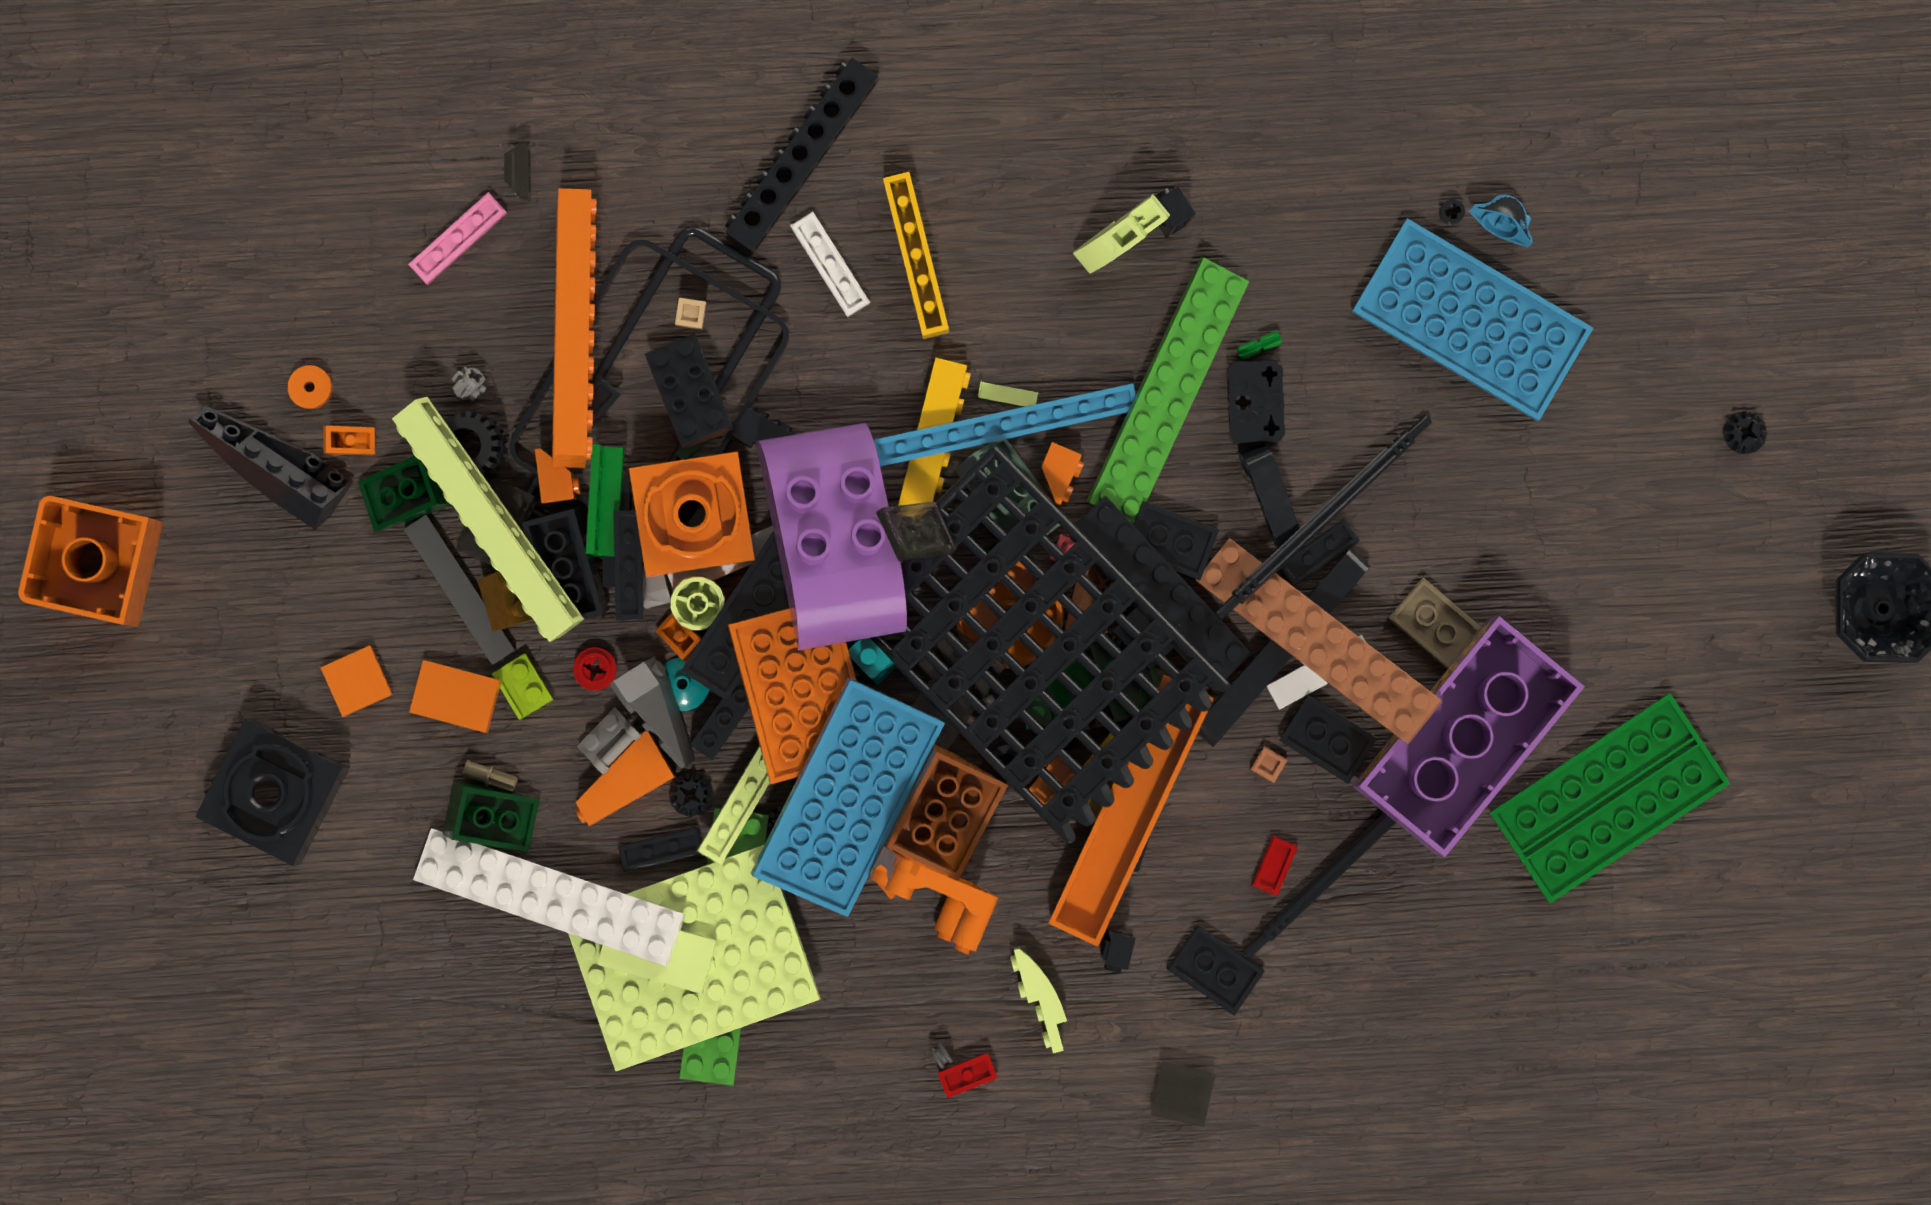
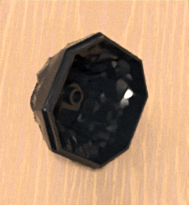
[1834,553,1931,663]

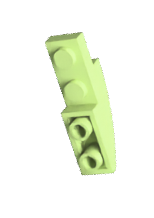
[1073,194,1170,273]
[1010,947,1067,1053]

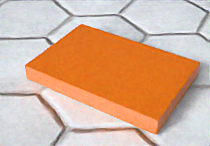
[409,660,502,733]

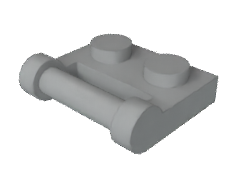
[577,707,642,775]

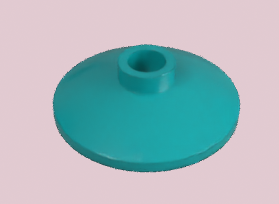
[663,657,709,711]

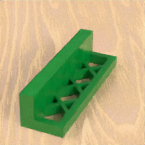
[586,444,625,557]

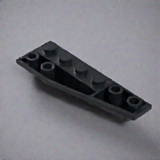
[189,406,353,530]

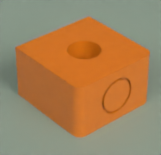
[18,496,163,627]

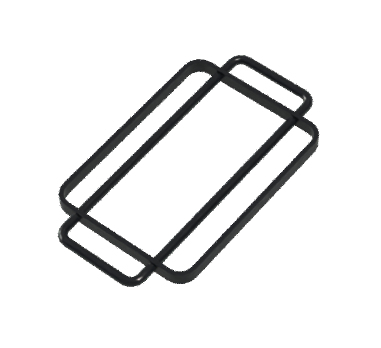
[509,226,789,558]

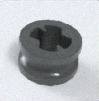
[929,1041,954,1069]

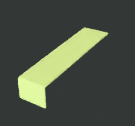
[978,381,1038,407]

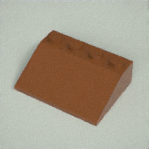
[885,744,1008,880]

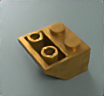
[477,572,534,632]

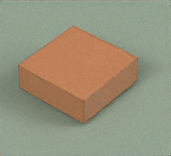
[1250,746,1287,783]

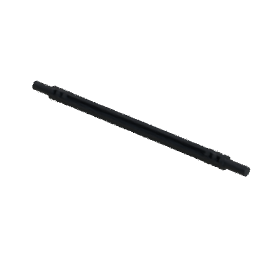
[1214,415,1432,620]
[1243,812,1396,958]

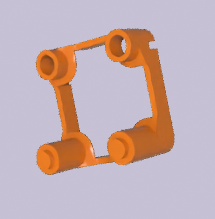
[869,846,999,955]

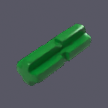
[1236,331,1282,361]

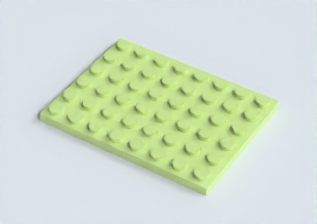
[568,845,821,1071]

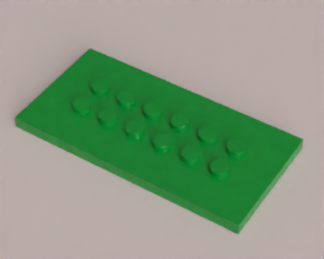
[1488,693,1731,904]

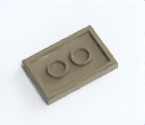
[1387,577,1482,670]

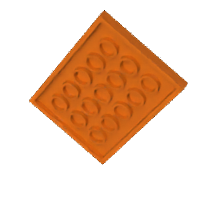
[727,608,856,784]

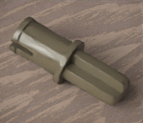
[462,760,518,792]

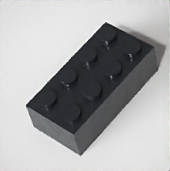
[522,506,609,619]

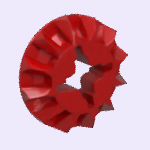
[573,647,617,691]

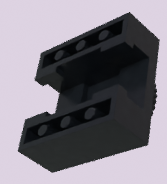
[195,719,350,866]

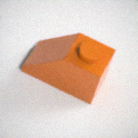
[535,449,581,505]

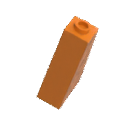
[575,731,676,826]

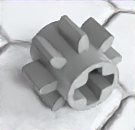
[451,367,487,401]

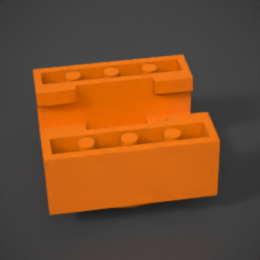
[629,452,755,578]

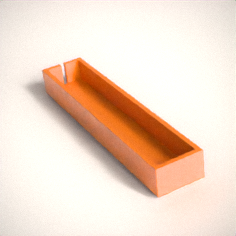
[552,188,596,468]
[1048,675,1214,947]

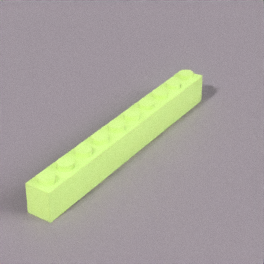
[392,397,584,642]

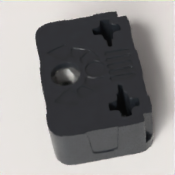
[1227,360,1285,445]

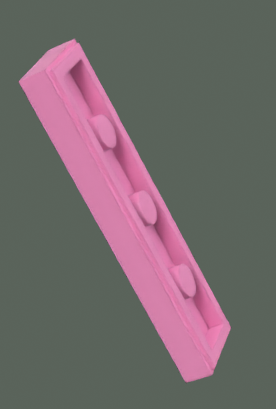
[408,192,507,285]

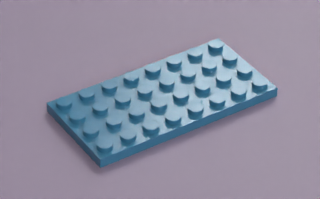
[1352,218,1593,422]
[751,678,945,917]

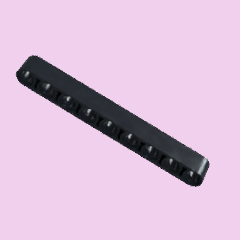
[1197,548,1371,747]

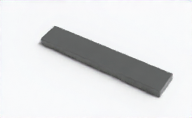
[403,515,516,665]

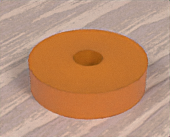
[288,365,333,409]

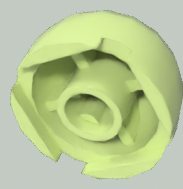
[671,576,725,630]

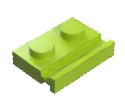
[491,653,554,720]

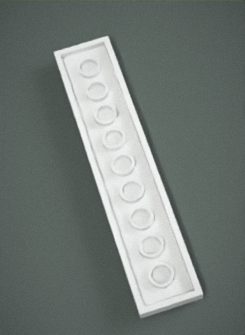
[413,828,685,967]

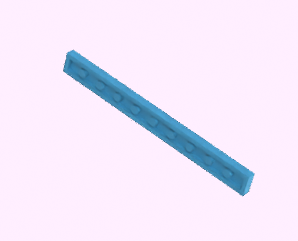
[873,383,1136,467]

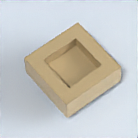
[675,298,707,330]

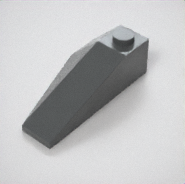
[610,657,695,769]

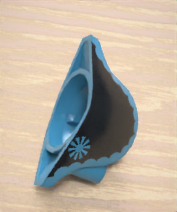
[1469,195,1533,248]

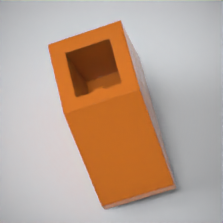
[1041,442,1084,506]

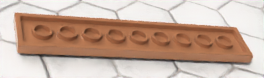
[1196,538,1442,745]

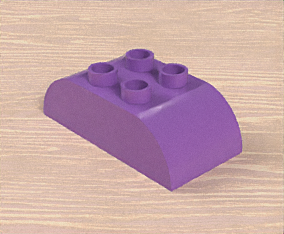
[756,423,907,650]

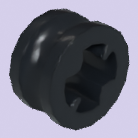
[1439,199,1465,225]

